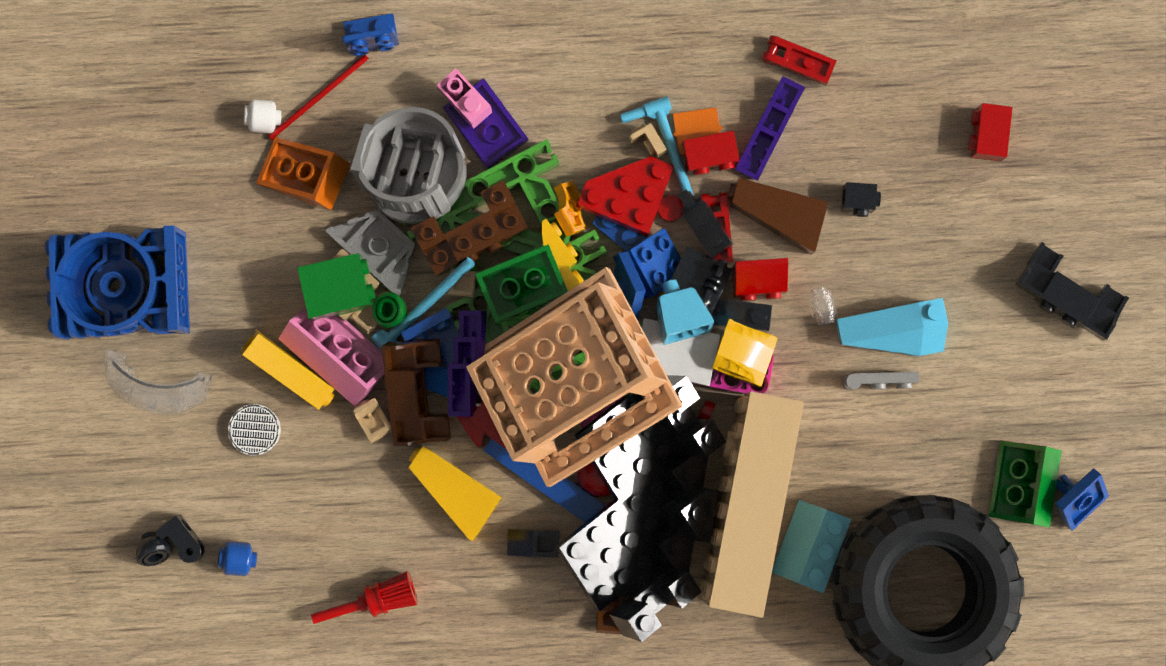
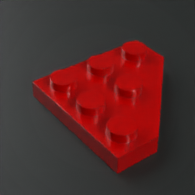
[576,156,674,236]

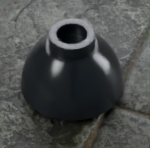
[136,532,173,567]

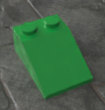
[475,244,568,325]

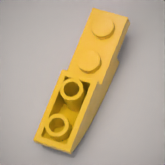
[542,219,584,291]

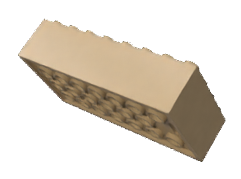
[699,391,804,618]

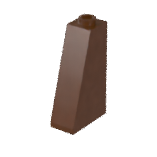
[728,178,828,255]

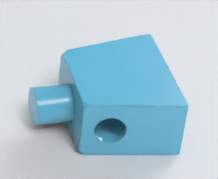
[656,280,714,345]

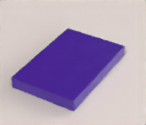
[442,78,529,170]

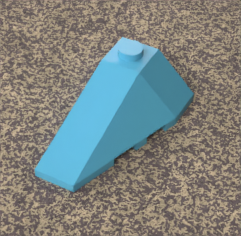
[836,298,948,356]

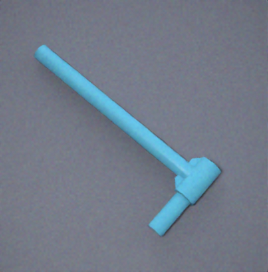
[620,96,695,198]
[371,257,475,351]

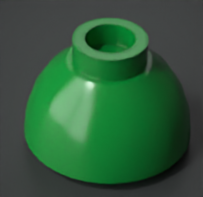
[372,292,407,328]

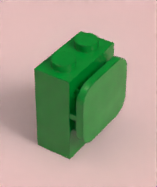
[297,253,376,320]

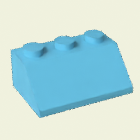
[772,499,851,593]

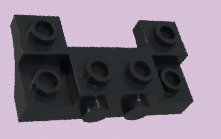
[1015,242,1129,341]

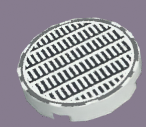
[228,404,281,456]

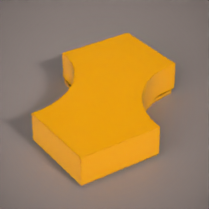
[554,181,586,237]

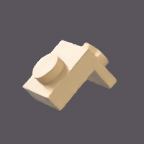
[353,398,392,444]

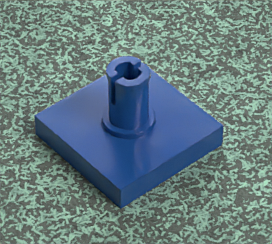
[614,252,646,320]
[1055,468,1109,531]

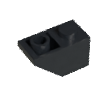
[507,529,560,558]

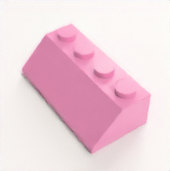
[279,308,385,407]

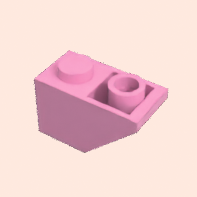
[437,68,492,129]

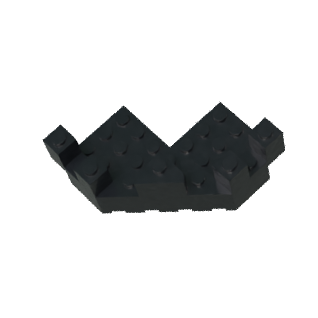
[555,375,726,642]

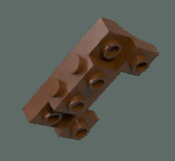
[411,180,529,277]
[381,339,451,446]

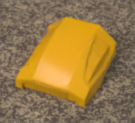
[712,319,778,387]

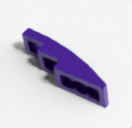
[735,76,805,181]
[448,311,487,417]

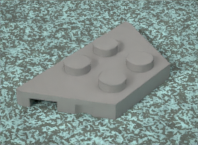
[325,209,416,296]

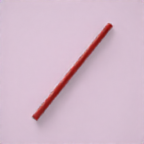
[268,55,369,140]

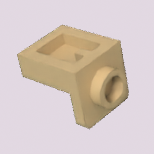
[628,123,667,159]

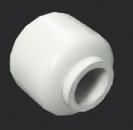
[243,99,281,133]

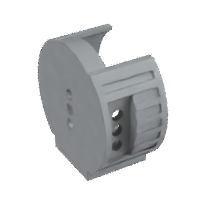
[350,107,467,224]

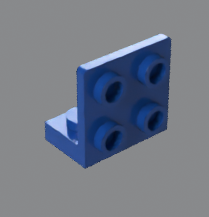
[342,13,399,56]
[613,229,681,299]
[401,308,459,372]

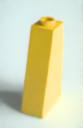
[241,329,334,410]
[409,446,502,541]

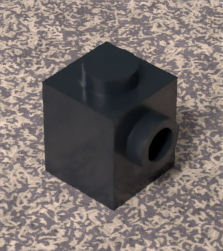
[841,182,881,217]

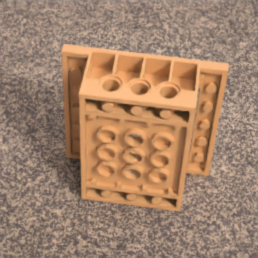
[466,267,683,487]

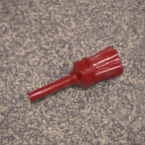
[311,571,418,624]

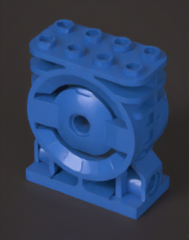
[45,225,190,340]

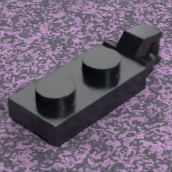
[678,189,733,259]

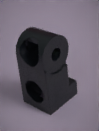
[156,515,205,563]

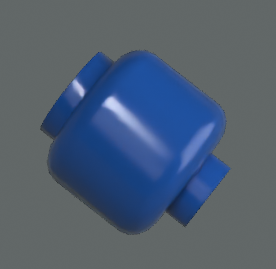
[218,541,257,576]

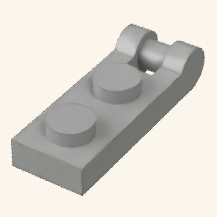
[842,372,919,390]

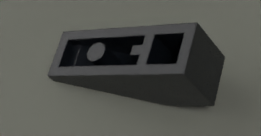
[711,300,772,333]

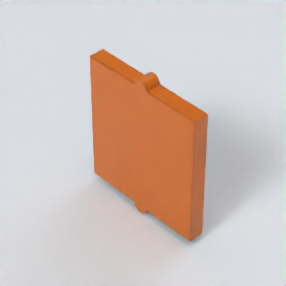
[672,107,722,155]

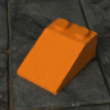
[256,137,350,210]

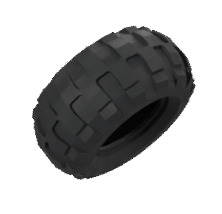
[831,495,1025,666]

